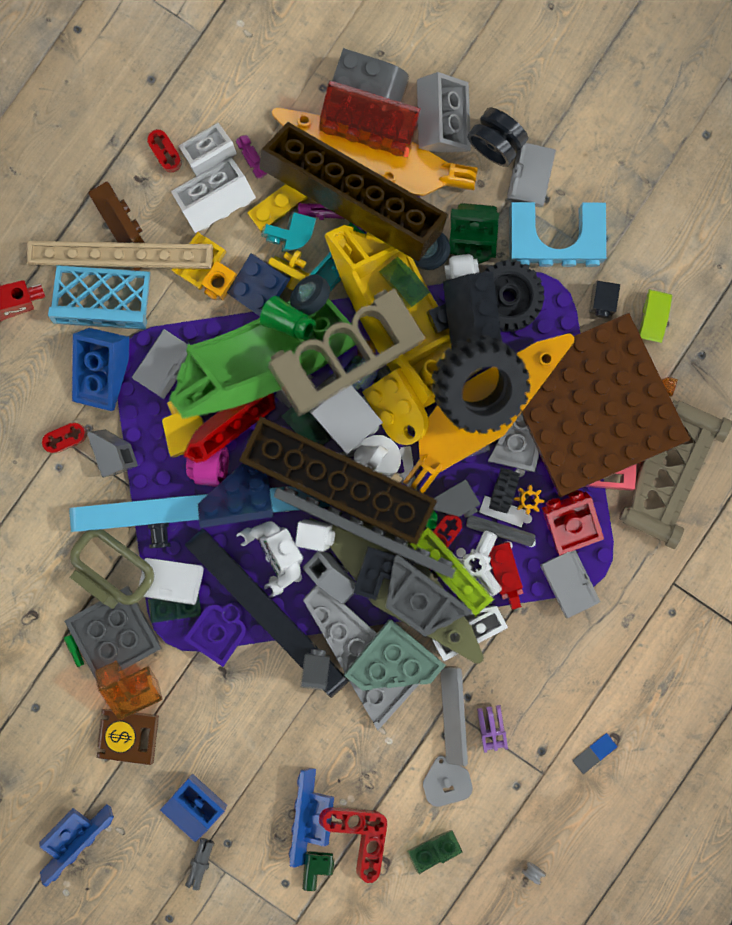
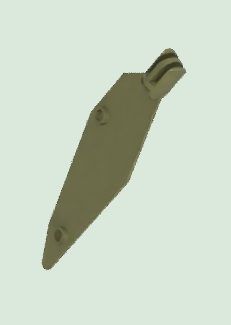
[309,518,484,664]

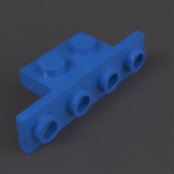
[289,768,334,868]
[39,804,114,887]

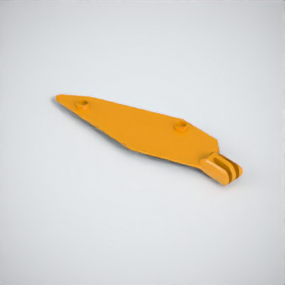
[272,108,478,197]
[403,334,574,494]

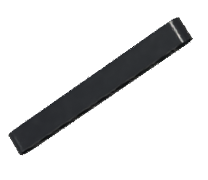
[185,528,349,698]

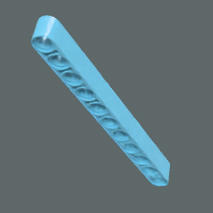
[69,486,329,532]

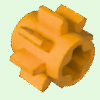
[513,485,544,515]

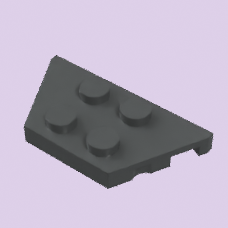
[385,554,472,636]

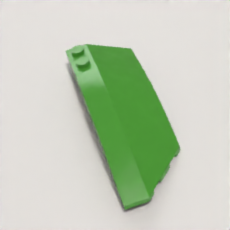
[170,290,355,418]

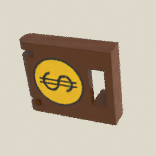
[96,709,159,765]

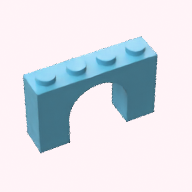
[509,202,606,267]

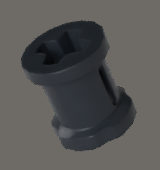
[148,523,171,549]

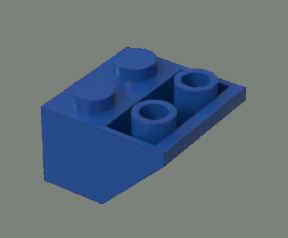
[160,773,228,842]

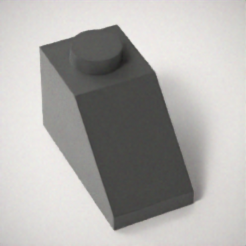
[434,480,480,518]
[301,649,330,690]

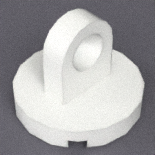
[354,435,401,478]

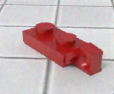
[489,542,523,610]

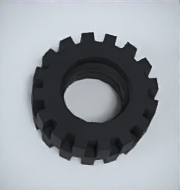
[489,468,520,514]

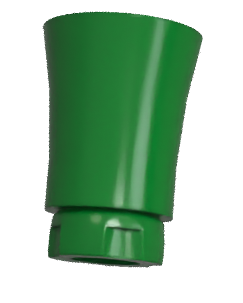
[260,296,316,341]

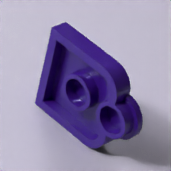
[184,602,246,667]

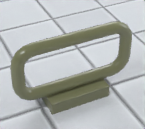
[70,529,154,609]

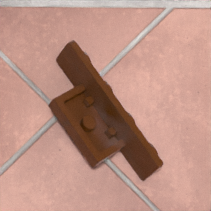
[88,182,145,271]

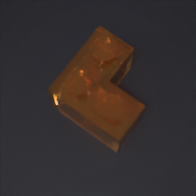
[95,660,163,720]

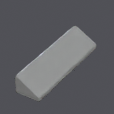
[441,667,468,766]

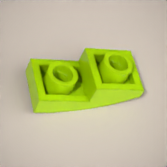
[639,289,672,343]

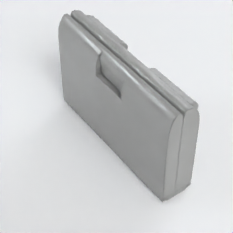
[507,143,556,208]
[132,329,188,399]
[540,550,601,618]

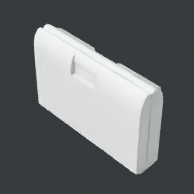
[139,558,204,604]

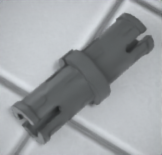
[185,838,215,890]

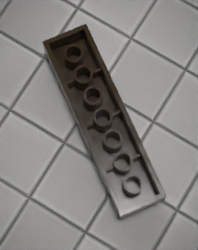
[259,122,448,262]
[239,417,438,545]

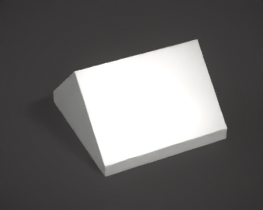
[179,123,237,176]

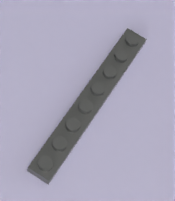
[273,486,456,579]

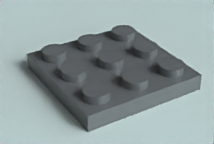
[64,586,162,683]

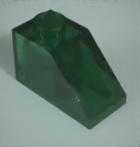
[379,256,430,309]
[281,407,332,446]

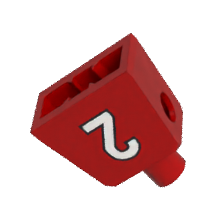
[0,280,46,321]

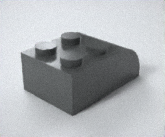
[328,48,409,122]

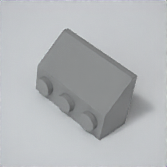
[417,72,471,153]

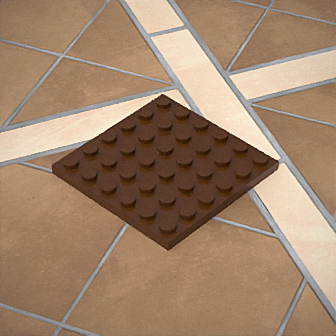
[521,313,690,497]

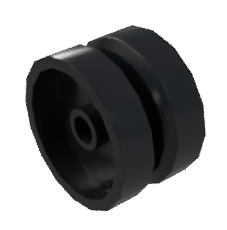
[467,107,529,167]

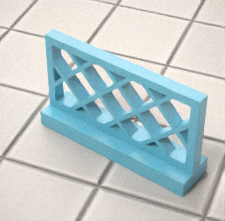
[48,266,151,330]

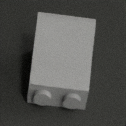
[308,373,383,454]

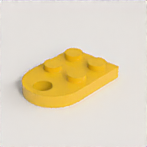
[362,368,428,445]

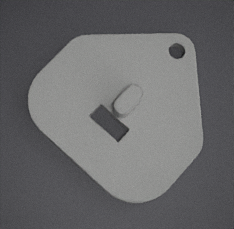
[423,755,473,807]

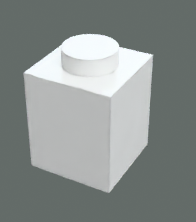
[295,519,335,551]

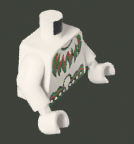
[236,521,303,597]

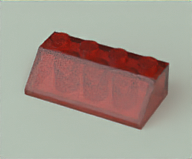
[319,81,421,158]

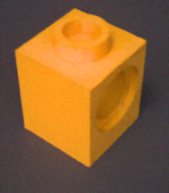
[201,260,237,300]

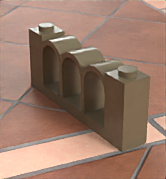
[268,289,425,417]

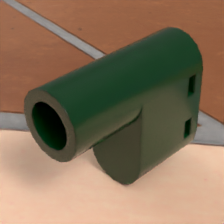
[302,851,334,891]

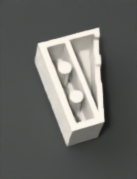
[432,605,508,661]

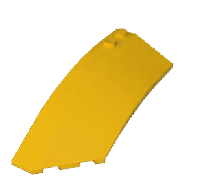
[325,225,482,408]

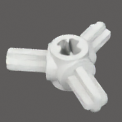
[458,530,502,596]

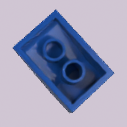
[72,328,129,411]

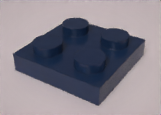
[227,253,290,316]

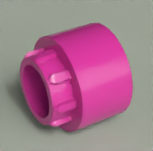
[186,447,229,487]

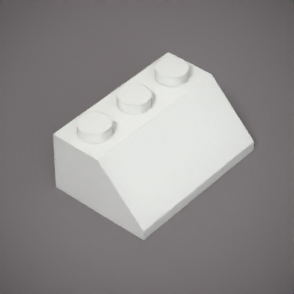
[171,157,256,233]

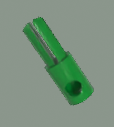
[63,635,84,667]

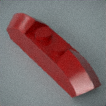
[183,393,276,463]

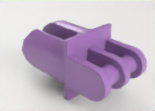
[477,705,508,753]

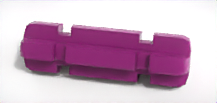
[236,135,268,179]

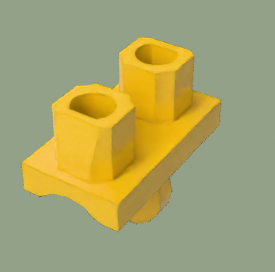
[268,250,310,290]

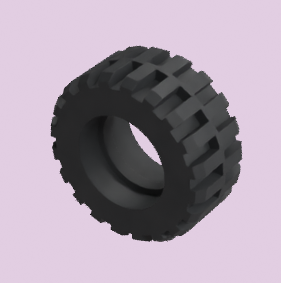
[432,335,531,434]

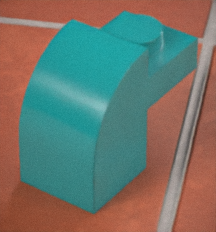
[261,212,316,253]

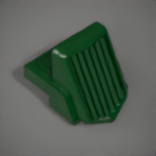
[449,203,499,264]

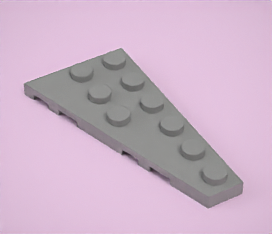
[303,584,419,730]

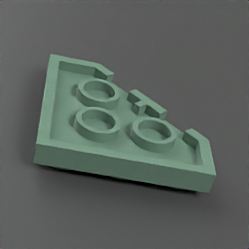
[344,619,446,691]

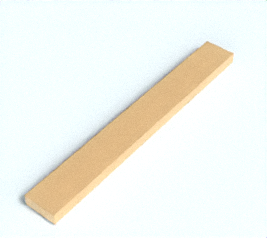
[27,241,213,269]

